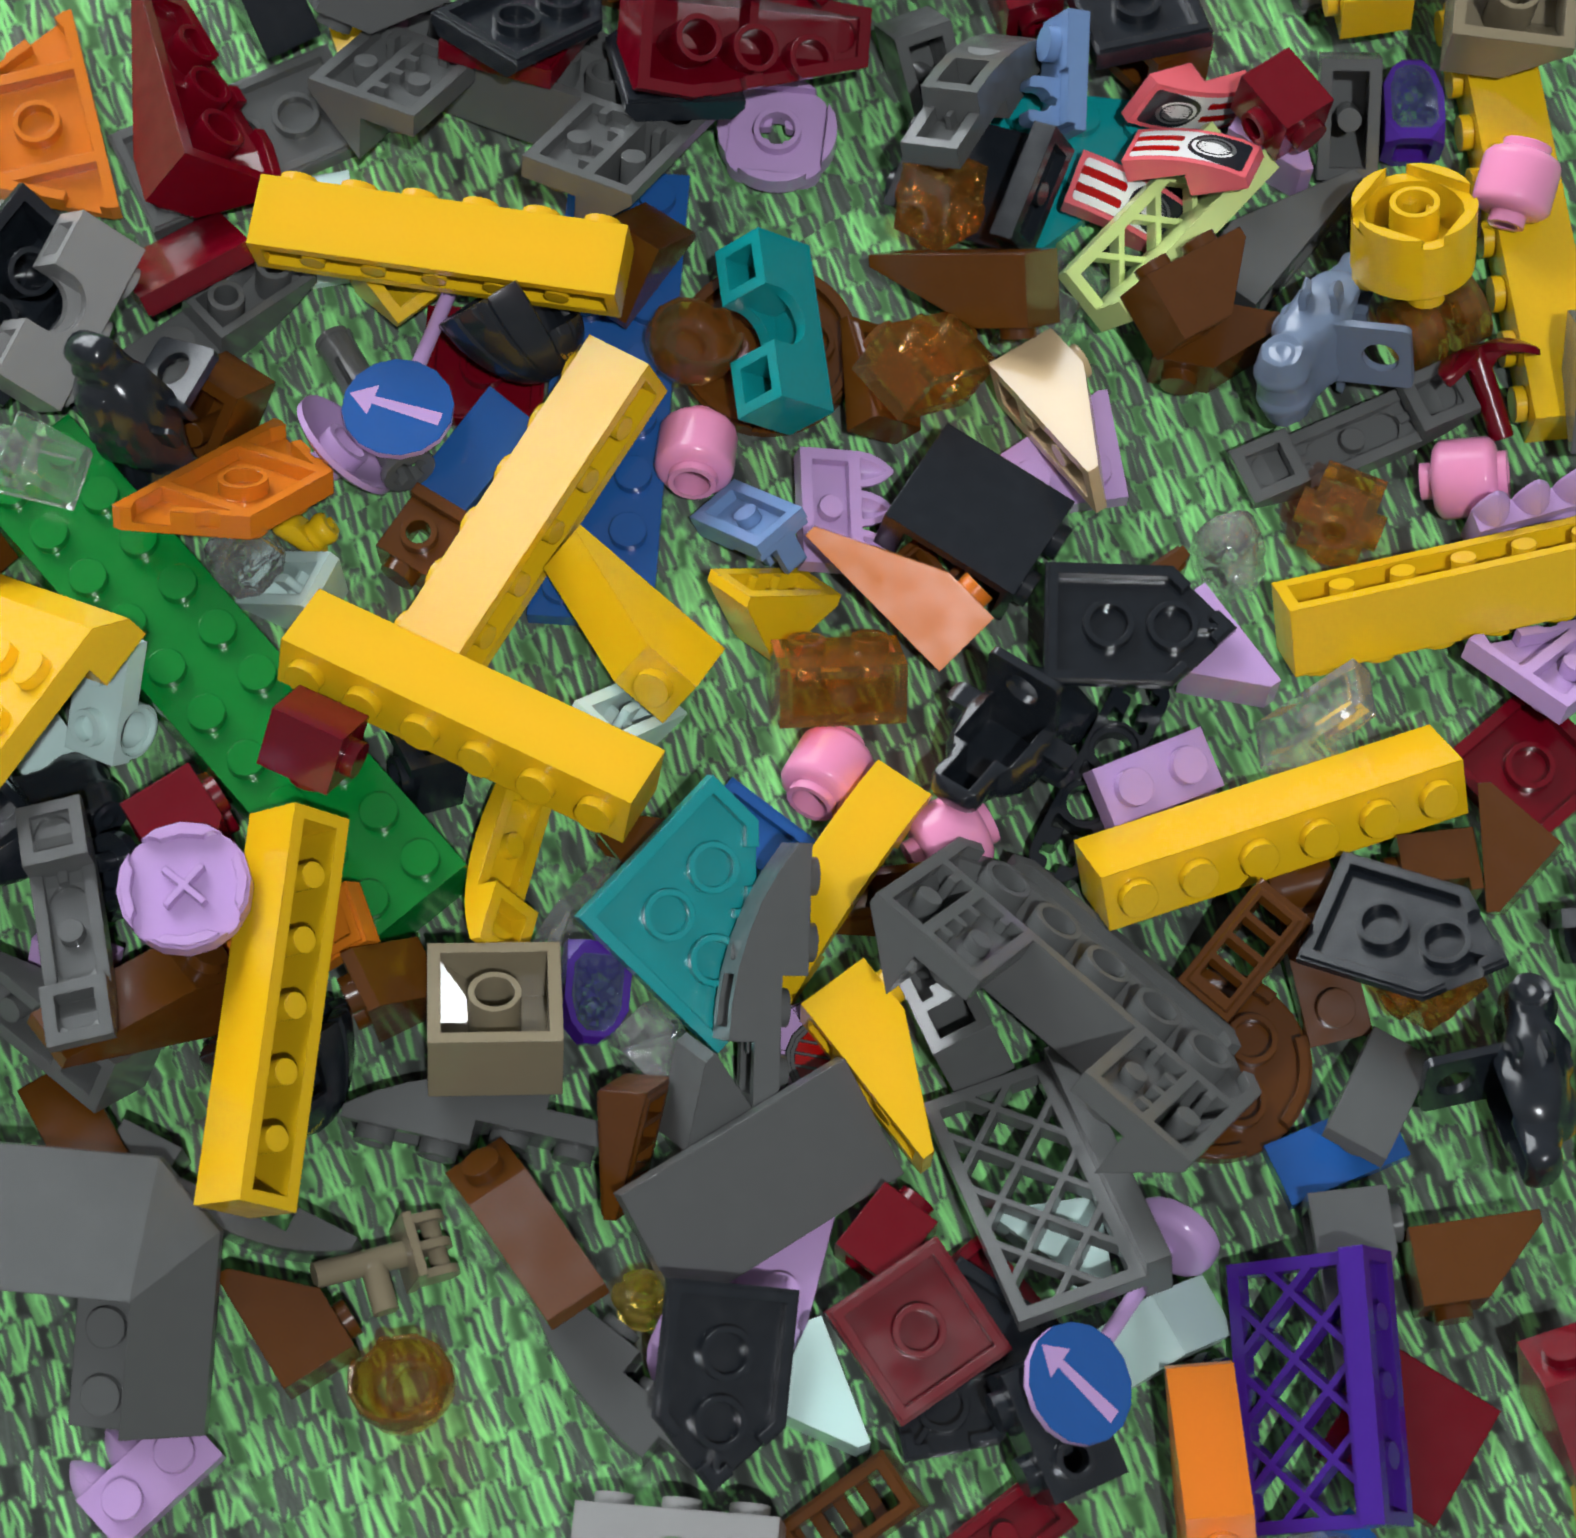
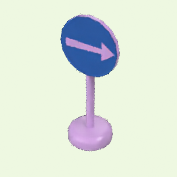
[341,292,457,460]
[1024,1196,1220,1447]

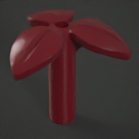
[1438,338,1541,442]

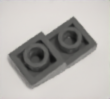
[1321,1026,1431,1168]

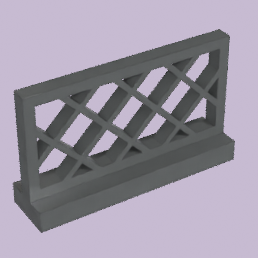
[924,1046,1173,1332]

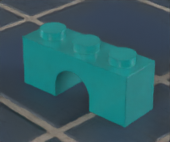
[715,227,834,435]

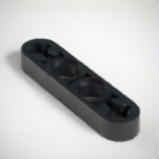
[1028,687,1170,888]

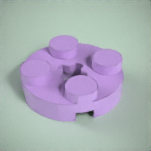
[717,80,837,193]

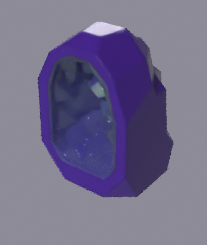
[1379,59,1446,166]
[561,939,632,1046]

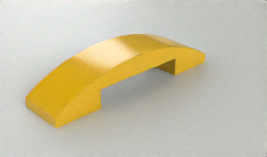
[782,759,933,1006]
[465,783,551,943]

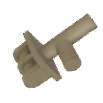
[310,1209,461,1317]

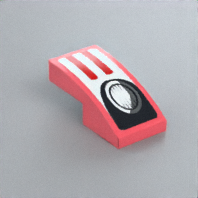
[1121,63,1247,129]
[1121,128,1264,196]
[1060,149,1183,253]

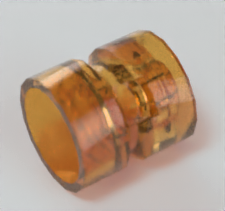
[1376,276,1493,372]

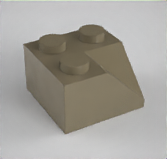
[1439,0,1576,78]
[427,942,564,1097]

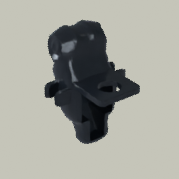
[63,330,219,491]
[931,646,1098,813]
[0,752,126,887]
[1418,972,1576,1188]

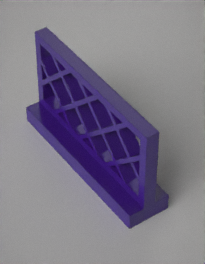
[1226,1244,1414,1537]

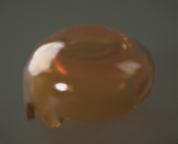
[645,297,744,386]
[347,1333,457,1436]

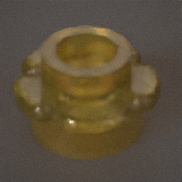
[611,1269,665,1332]

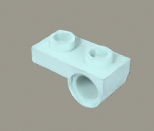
[64,640,158,767]

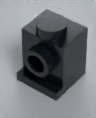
[385,731,468,814]

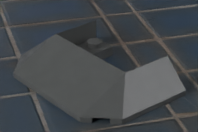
[308,3,715,219]
[870,837,1262,1173]
[0,1142,224,1441]

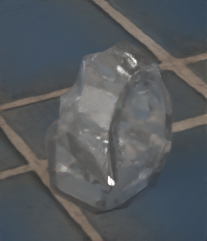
[1190,510,1267,607]
[204,529,287,599]
[609,998,686,1077]

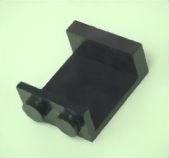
[883,105,1075,248]
[873,423,1075,621]

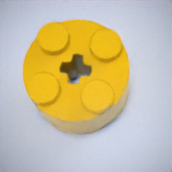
[1350,163,1479,309]

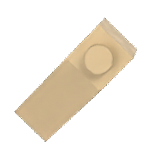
[988,328,1107,513]

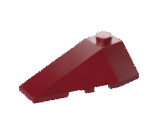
[131,0,282,218]
[617,0,872,100]

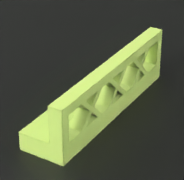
[1058,121,1279,332]

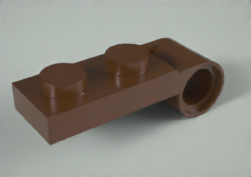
[1265,859,1372,1048]

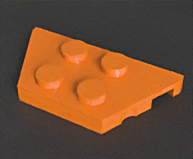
[0,9,123,220]
[112,418,334,540]

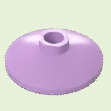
[297,395,390,494]

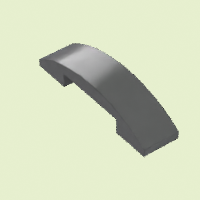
[1228,360,1481,508]
[14,794,117,1053]
[118,1119,364,1263]

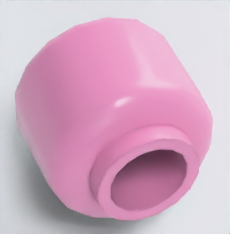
[1473,135,1561,232]
[654,405,738,500]
[1419,436,1511,520]
[781,726,874,821]
[900,798,1000,863]

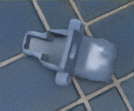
[1253,252,1415,427]

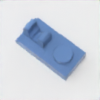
[1019,8,1091,140]
[689,479,808,574]

